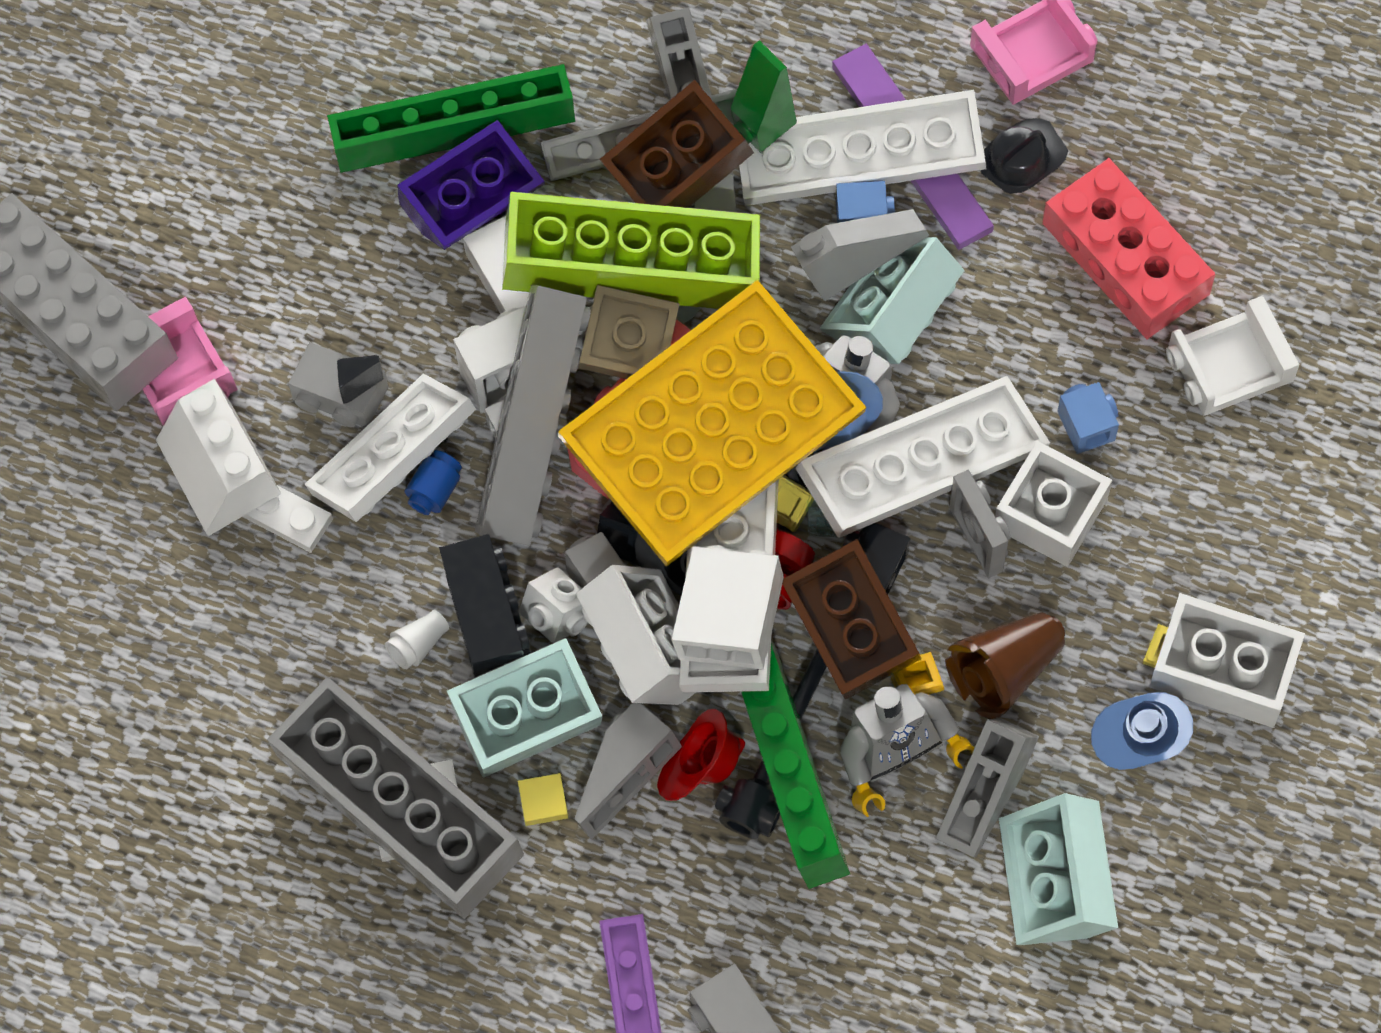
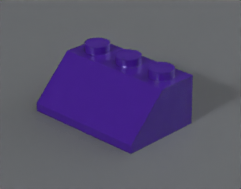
[397,120,545,250]

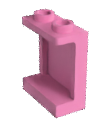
[970,0,1097,105]
[142,297,238,426]

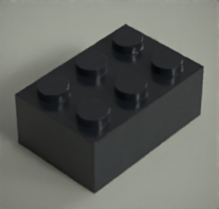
[439,534,531,678]

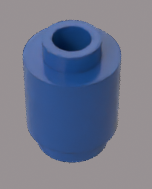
[404,450,462,515]

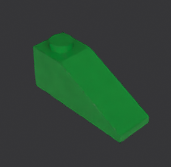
[730,40,797,153]

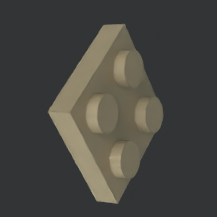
[578,285,680,379]

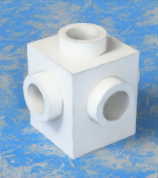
[519,567,588,643]

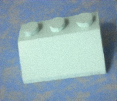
[820,237,965,364]
[447,638,602,778]
[999,793,1118,945]

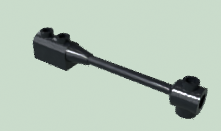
[715,523,910,839]

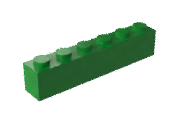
[327,64,575,173]
[741,639,850,889]

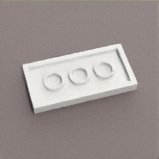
[305,373,476,522]

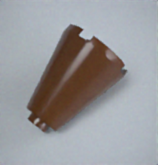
[945,612,1065,719]

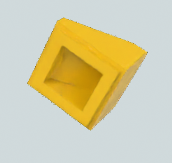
[890,652,944,695]

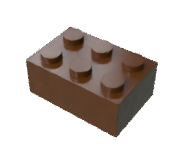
[600,80,754,208]
[782,539,922,700]

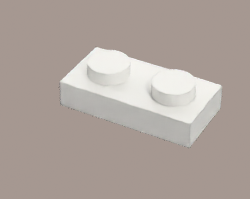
[242,485,333,553]

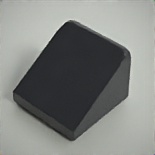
[337,355,384,404]
[597,501,638,563]

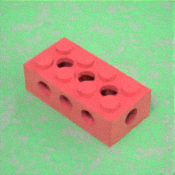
[1042,158,1215,339]

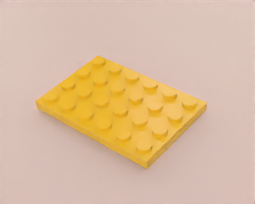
[558,280,866,566]

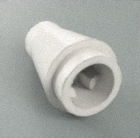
[385,610,449,669]

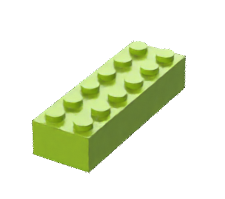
[502,192,760,309]

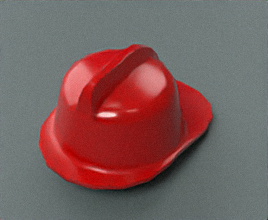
[657,709,746,801]

